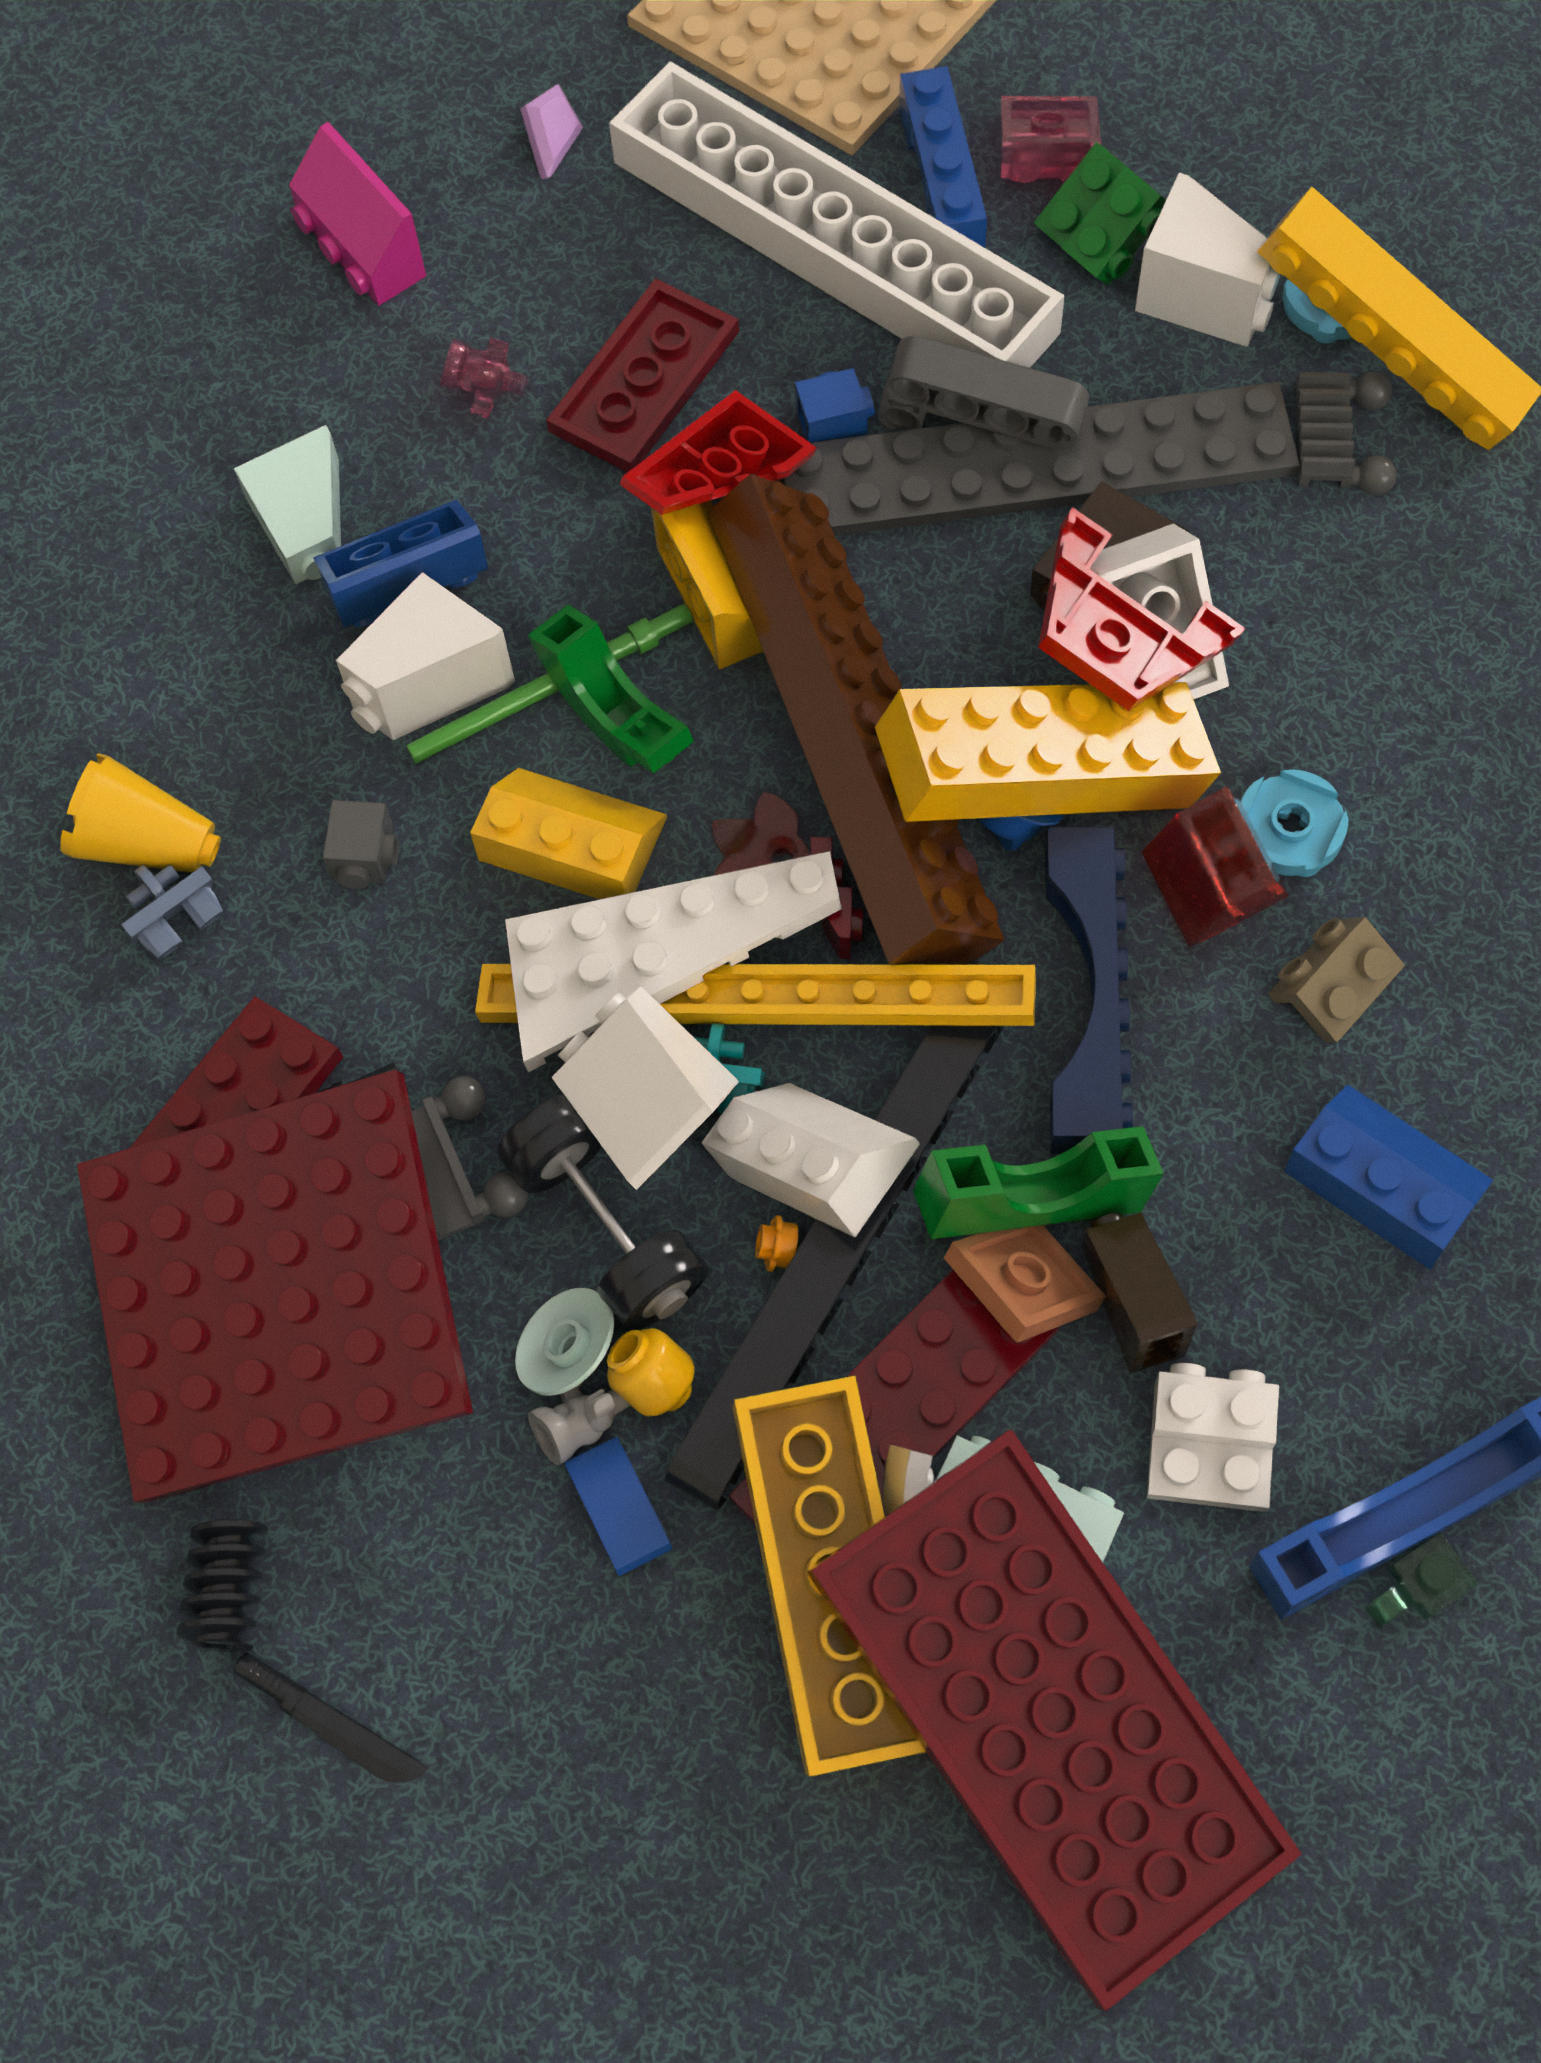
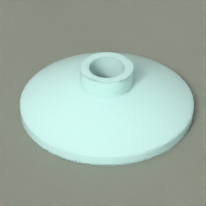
[515,1288,614,1396]

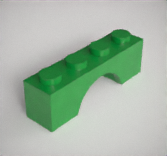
[913,1126,1164,1239]

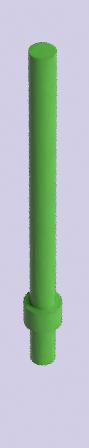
[406,603,693,764]

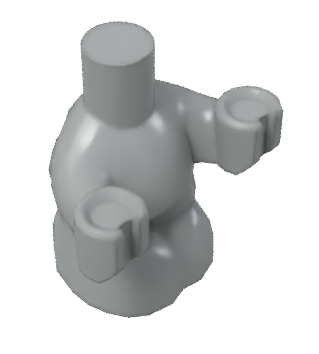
[528,1383,630,1465]

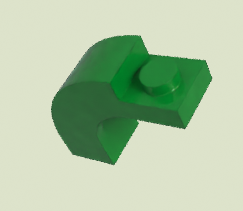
[527,604,694,774]

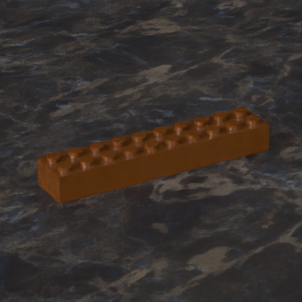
[708,474,1005,965]

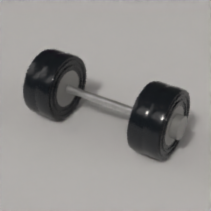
[498,1094,708,1331]

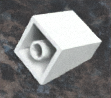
[1135,173,1280,347]
[336,572,515,740]
[552,986,739,1190]

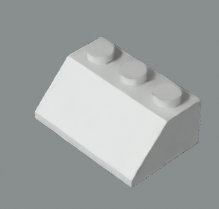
[702,1083,920,1237]

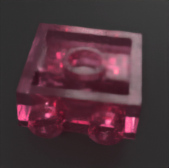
[1000,96,1101,183]

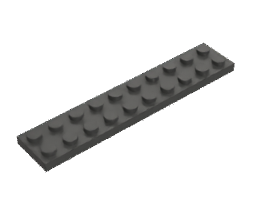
[783,382,1300,536]

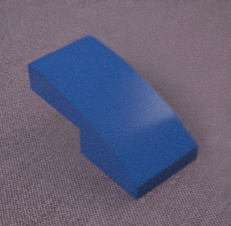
[564,1436,673,1576]

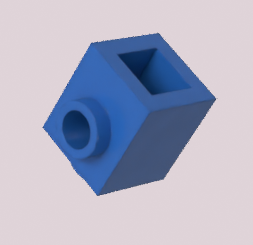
[795,368,874,443]

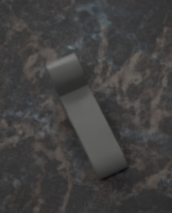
[878,336,1089,449]

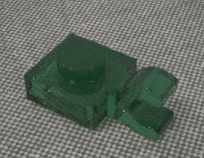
[1365,1533,1479,1629]

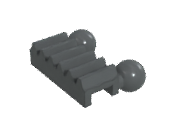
[1294,370,1397,496]
[411,1076,528,1241]

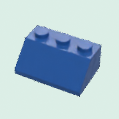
[313,499,488,627]
[1284,1084,1493,1270]

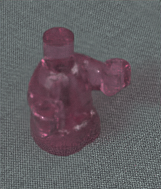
[440,337,529,418]

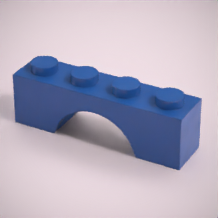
[899,66,987,248]

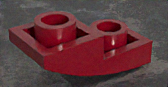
[811,837,863,959]

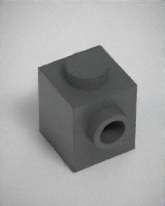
[323,800,399,889]

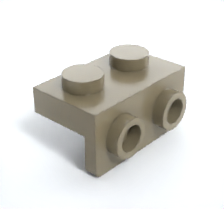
[1268,917,1405,1043]

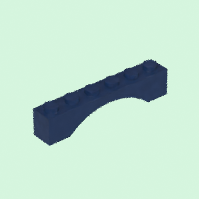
[1045,827,1133,1154]

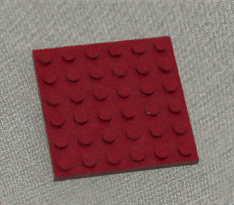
[77,1069,473,1503]

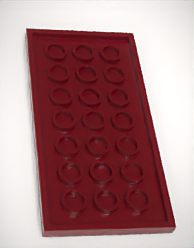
[807,1429,1302,2011]

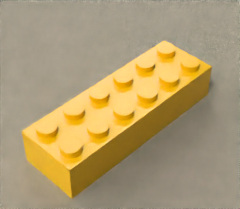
[875,682,1221,822]
[732,1376,926,1777]

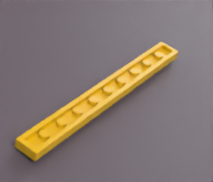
[475,964,1036,1026]

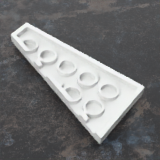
[505,851,842,1073]

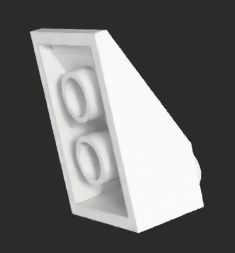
[1090,524,1229,700]

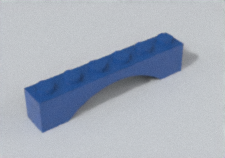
[1249,1397,1541,1620]

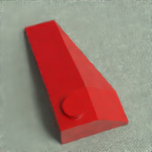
[620,390,817,515]

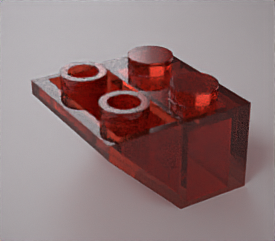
[1142,786,1289,947]

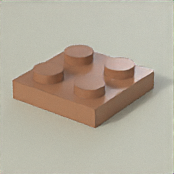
[944,1225,1106,1343]

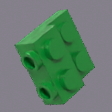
[1034,141,1166,285]

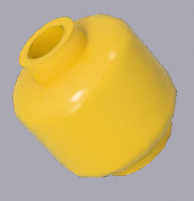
[607,1328,695,1417]

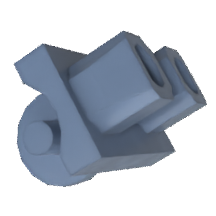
[121,865,223,961]

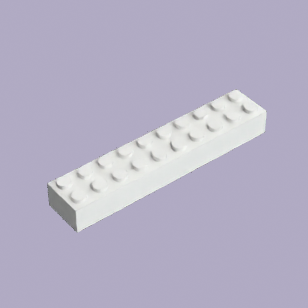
[609,61,1064,368]

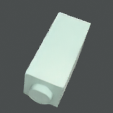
[234,425,341,585]

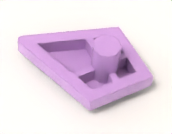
[520,84,583,179]

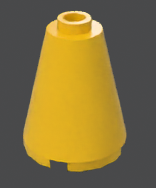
[60,753,221,873]

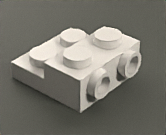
[1147,1363,1279,1512]

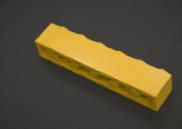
[1257,187,1541,450]

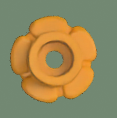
[755,1215,798,1272]

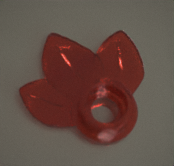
[712,792,809,875]

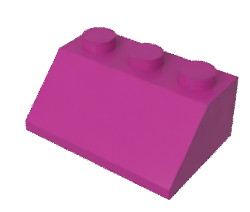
[289,122,426,306]

